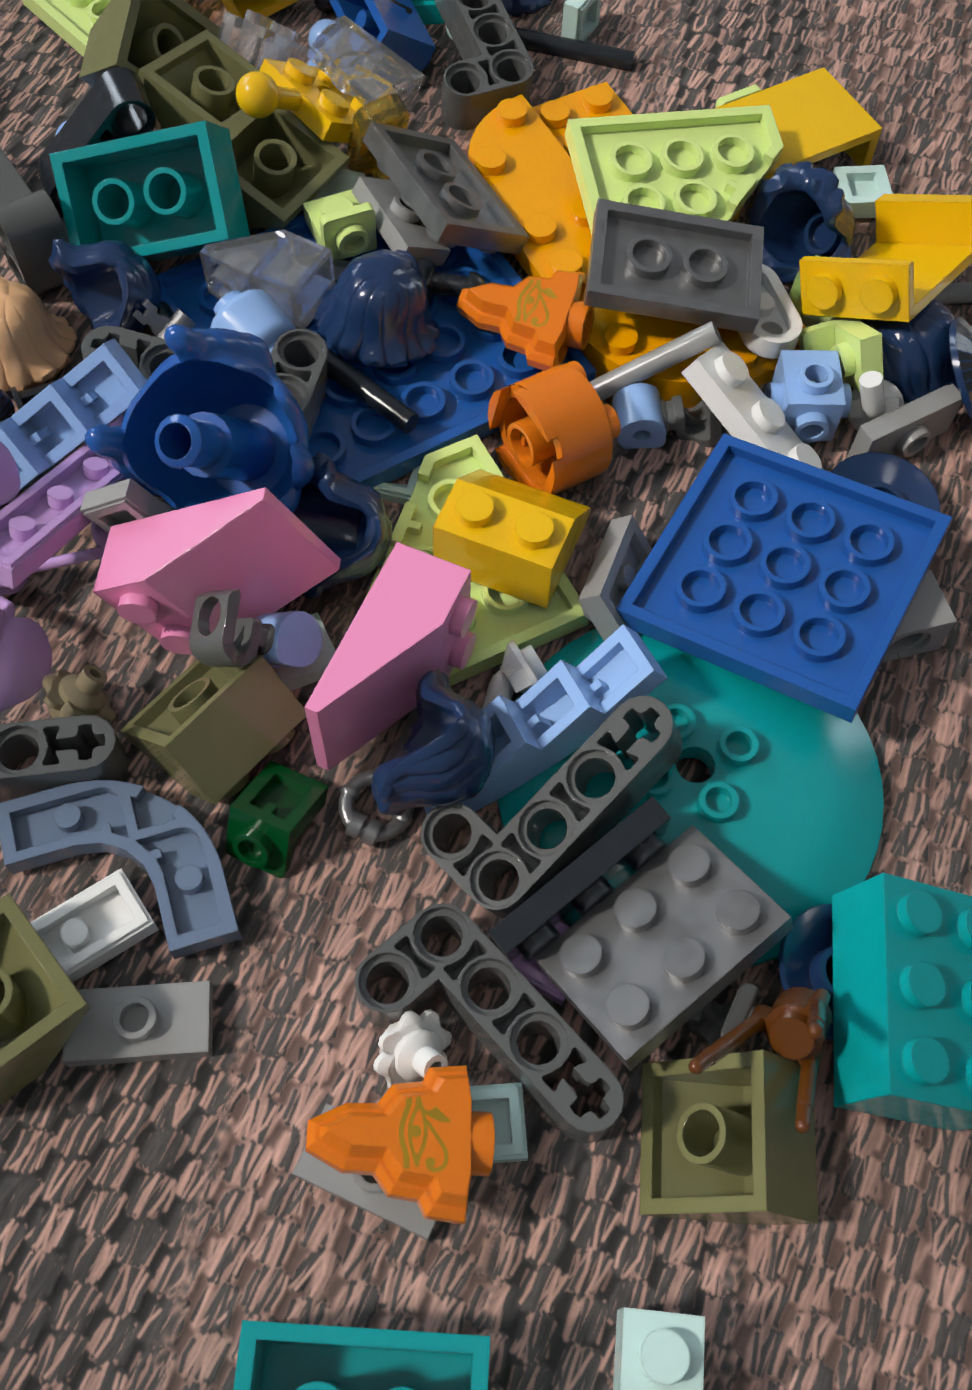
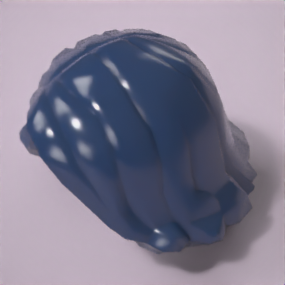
[745,161,855,283]
[49,239,161,333]
[314,249,441,370]
[863,299,959,403]
[293,452,392,599]
[371,669,495,816]

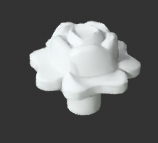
[373,1009,452,1088]

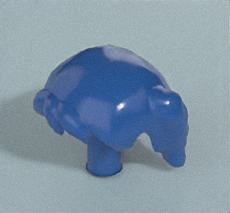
[84,324,314,513]

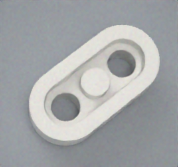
[738,264,803,359]

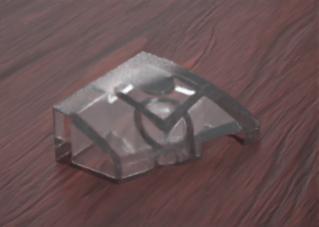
[307,15,425,122]

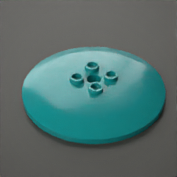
[497,629,884,967]

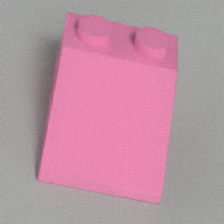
[93,487,341,655]
[304,542,477,770]

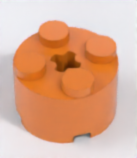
[488,361,621,495]

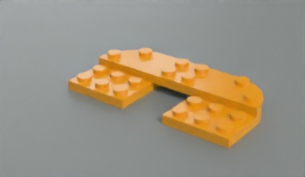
[468,82,806,408]

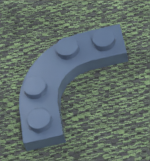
[0,780,242,959]

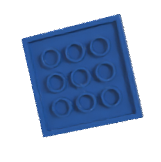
[616,433,952,723]

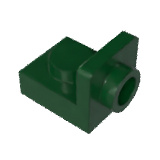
[225,761,328,878]

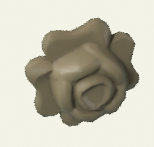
[42,664,115,724]

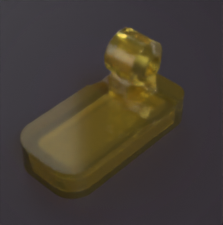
[346,94,410,180]

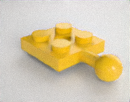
[236,58,392,145]

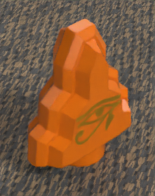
[456,270,595,370]
[305,1065,495,1225]

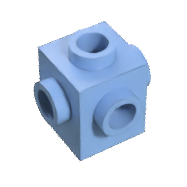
[765,350,852,443]

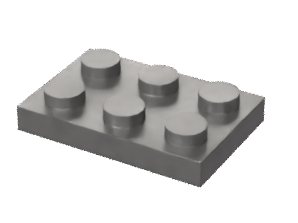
[363,122,530,255]
[584,198,764,334]
[534,825,793,1071]

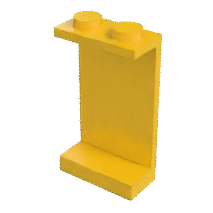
[714,67,882,221]
[799,194,972,322]

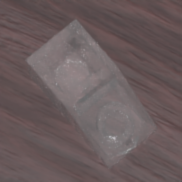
[218,9,313,70]
[199,229,335,329]

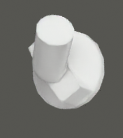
[848,371,905,430]
[482,640,547,710]

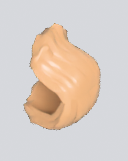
[0,276,77,392]

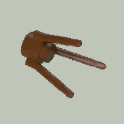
[688,987,832,1134]

